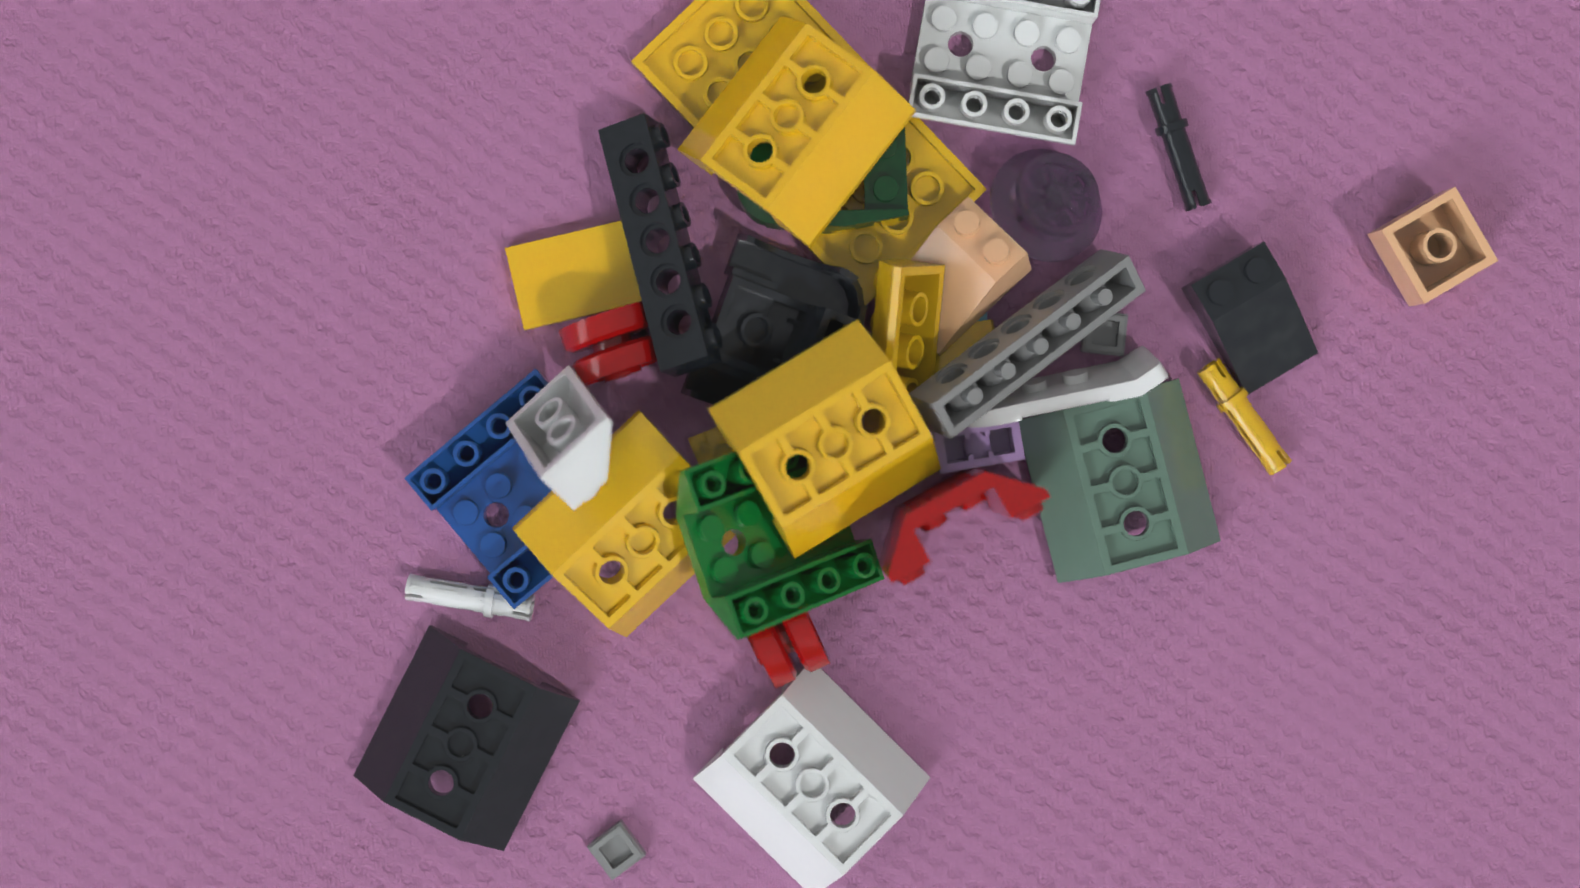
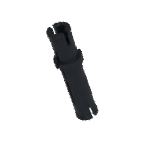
[1145,83,1212,212]

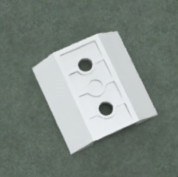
[908,0,1101,146]
[693,667,930,888]

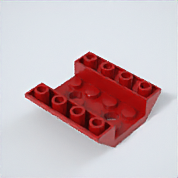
[879,468,1050,585]

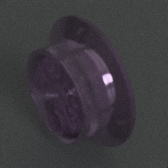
[990,149,1102,262]

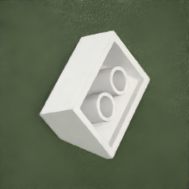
[506,365,612,510]

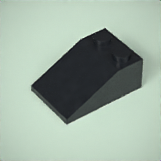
[1181,242,1318,395]

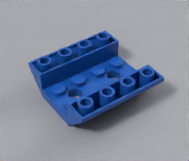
[404,369,553,609]

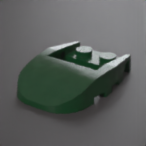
[737,127,909,234]

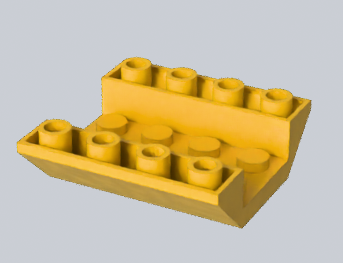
[677,15,916,248]
[707,320,941,558]
[512,410,735,637]

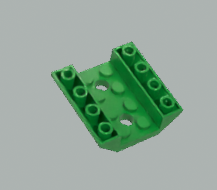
[676,451,885,639]

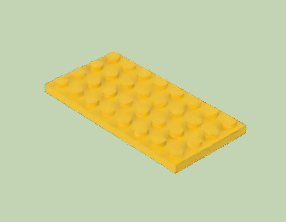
[631,0,987,306]

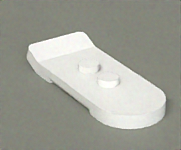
[968,346,1168,428]

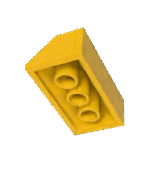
[863,259,945,433]

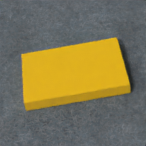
[505,221,642,331]

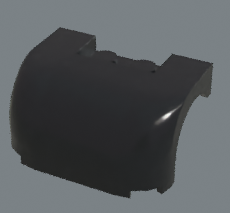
[680,234,867,405]

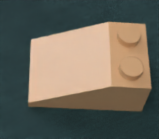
[911,197,1032,356]

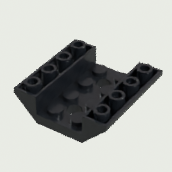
[353,625,580,851]

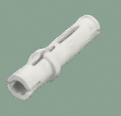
[405,573,535,622]

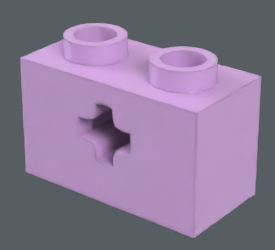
[930,421,1025,474]

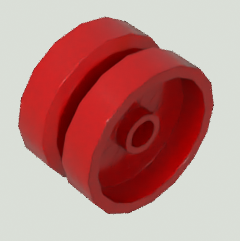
[558,301,658,386]
[747,611,831,689]

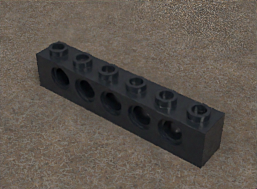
[598,113,723,377]

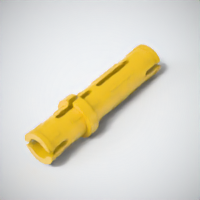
[1197,358,1292,475]

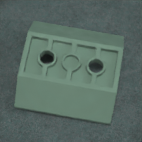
[1019,378,1221,583]

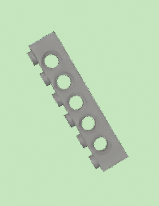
[909,249,1146,439]

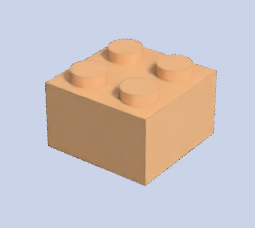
[1367,187,1498,307]

